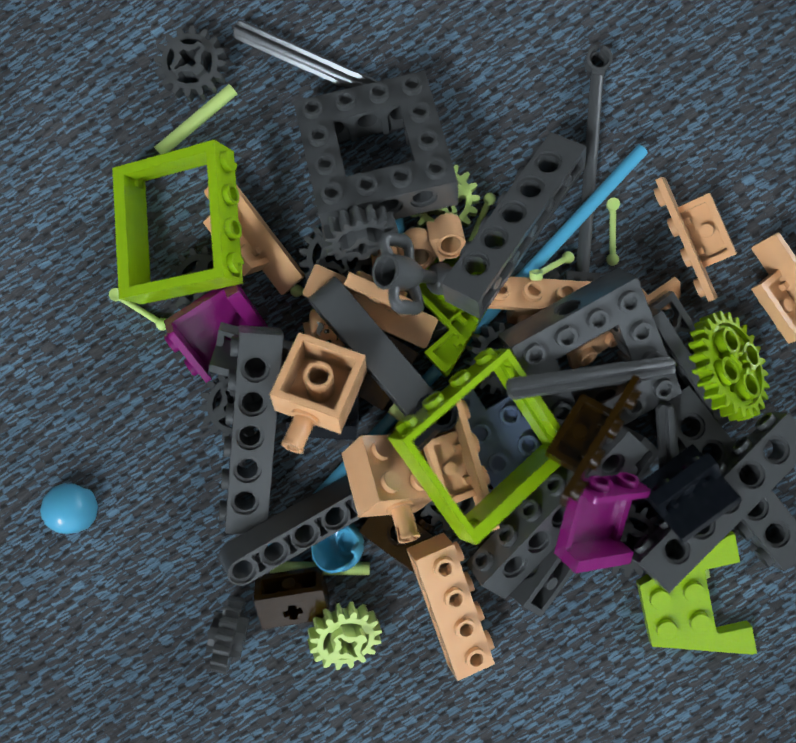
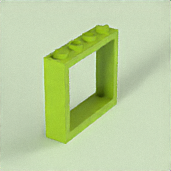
[112,140,244,305]
[387,347,561,545]

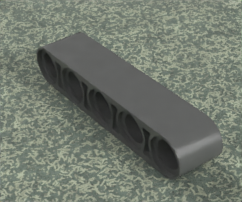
[308,277,434,417]
[218,475,362,586]

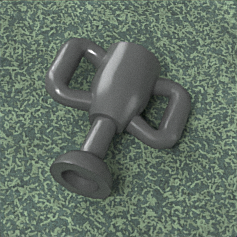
[372,231,451,315]

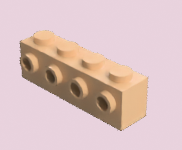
[406,533,495,681]

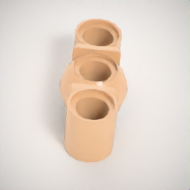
[371,213,466,269]

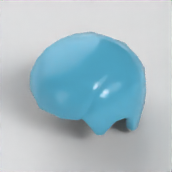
[40,483,98,534]
[311,523,365,574]

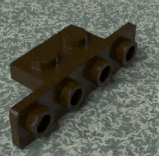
[545,374,642,508]

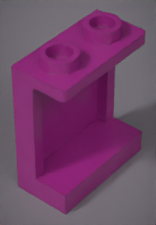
[164,285,269,383]
[554,472,651,573]

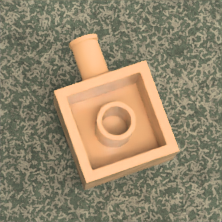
[270,332,367,454]
[341,435,432,544]

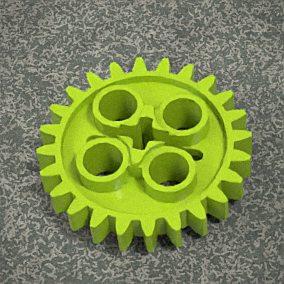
[688,311,770,422]

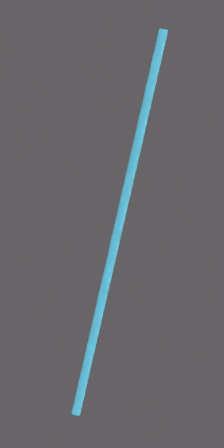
[268,144,648,546]

